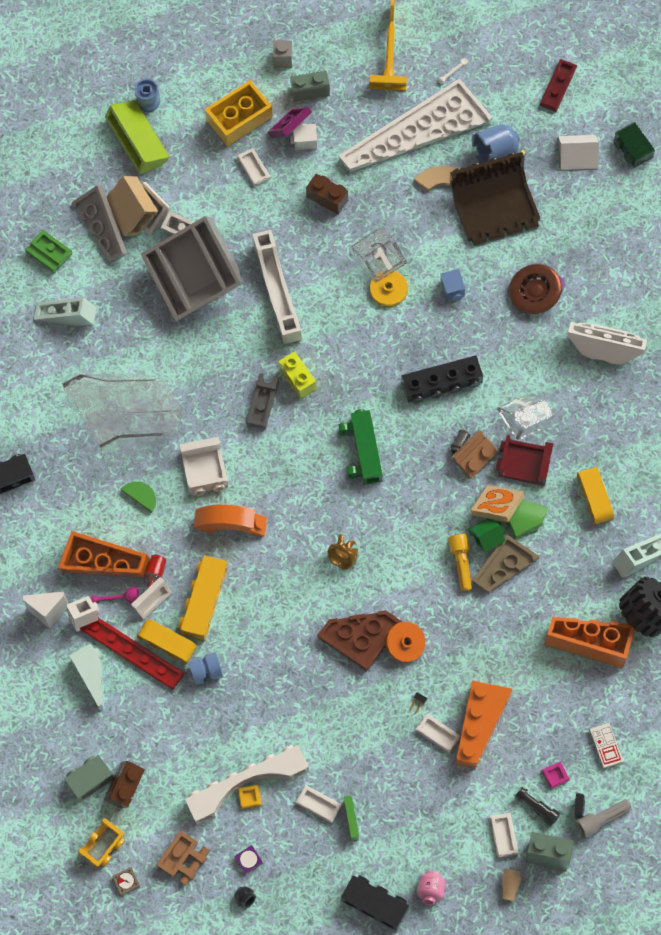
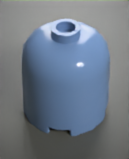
[471,124,520,163]

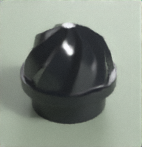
[234,886,256,909]

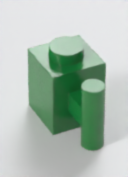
[467,518,506,552]

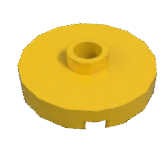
[370,270,408,307]

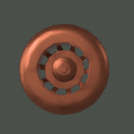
[509,264,562,314]

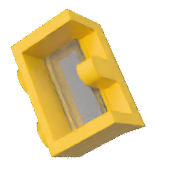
[78,818,125,869]

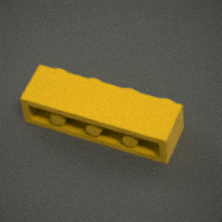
[179,555,228,641]

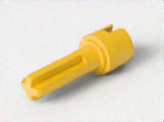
[448,534,472,591]

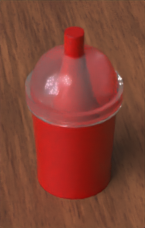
[143,555,166,588]

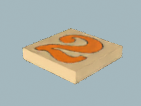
[471,485,524,522]

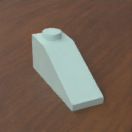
[34,297,97,326]
[612,534,661,578]
[69,643,104,711]

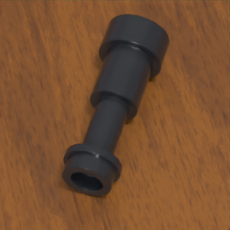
[515,787,561,827]

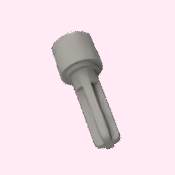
[575,799,632,839]

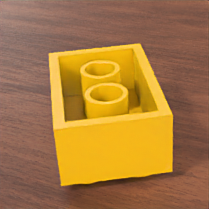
[205,80,273,147]

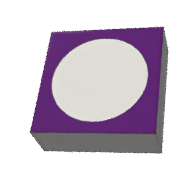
[234,845,263,875]

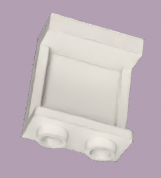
[180,437,228,496]

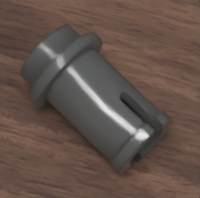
[450,429,471,454]

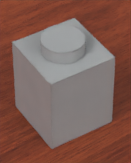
[273,40,292,67]

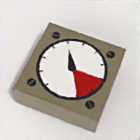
[112,867,140,896]

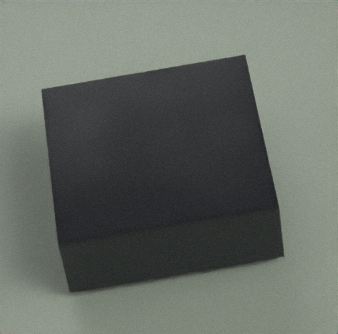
[574,793,585,819]

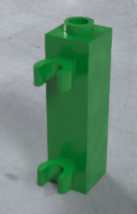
[338,409,383,485]

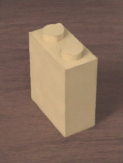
[107,176,158,236]

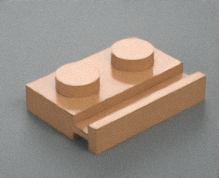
[451,430,498,479]

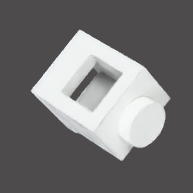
[66,596,100,632]

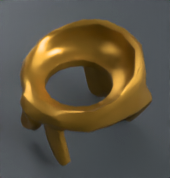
[327,534,358,569]

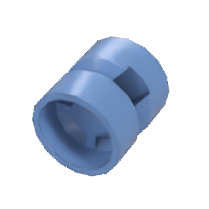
[134,79,161,112]
[188,652,223,685]

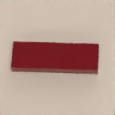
[539,59,577,112]

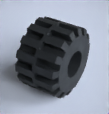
[619,576,661,638]

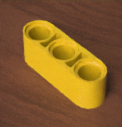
[577,467,614,525]
[136,619,197,664]

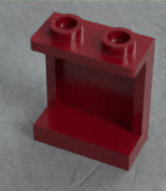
[496,435,554,486]

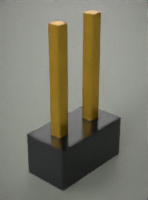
[409,692,428,715]

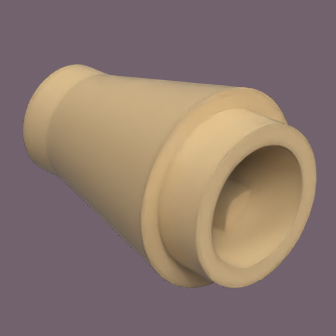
[502,869,522,901]

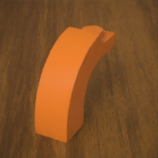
[193,504,267,537]

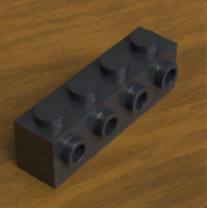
[401,355,483,403]

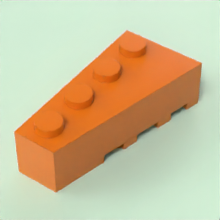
[58,531,150,578]
[544,617,635,669]
[456,680,513,769]

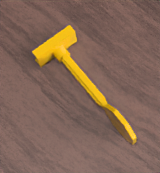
[369,0,407,91]

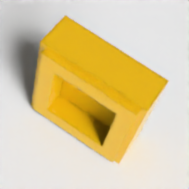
[238,785,262,810]

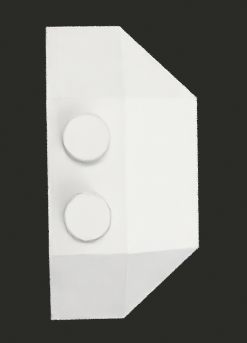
[568,322,647,365]

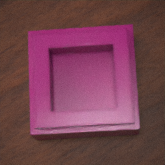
[542,761,570,789]

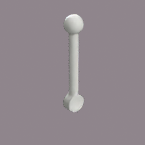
[438,58,468,84]

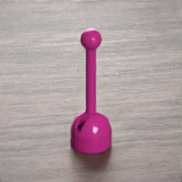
[91,587,139,603]

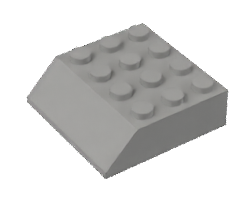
[141,216,242,322]

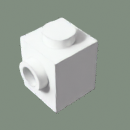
[290,123,317,150]

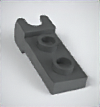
[247,373,279,429]

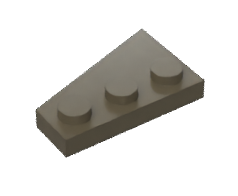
[472,534,540,594]

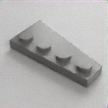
[71,185,127,262]

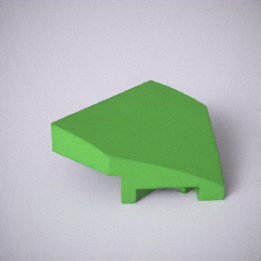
[505,499,548,539]

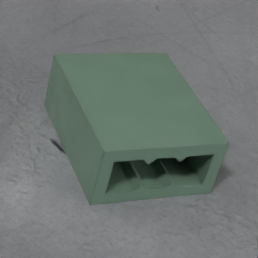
[525,832,574,871]

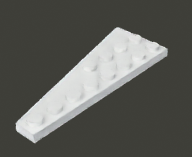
[339,78,492,172]

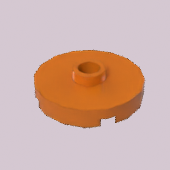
[385,621,425,662]

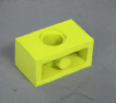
[278,351,316,399]

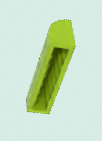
[105,100,170,174]

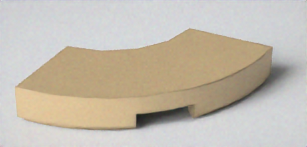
[414,166,457,192]

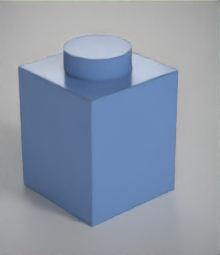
[440,269,465,302]

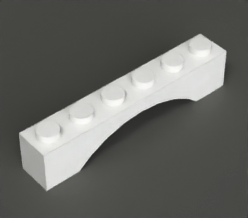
[253,230,302,345]
[185,745,309,825]

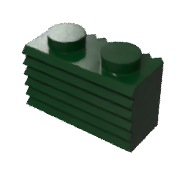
[614,122,655,168]

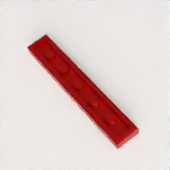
[80,617,184,690]

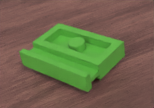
[25,230,72,273]

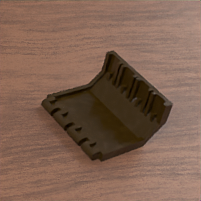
[449,152,540,246]

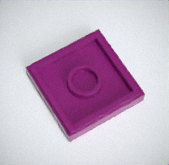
[268,107,312,138]

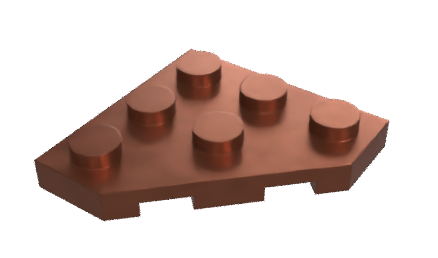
[317,610,402,671]

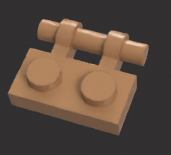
[156,830,210,886]

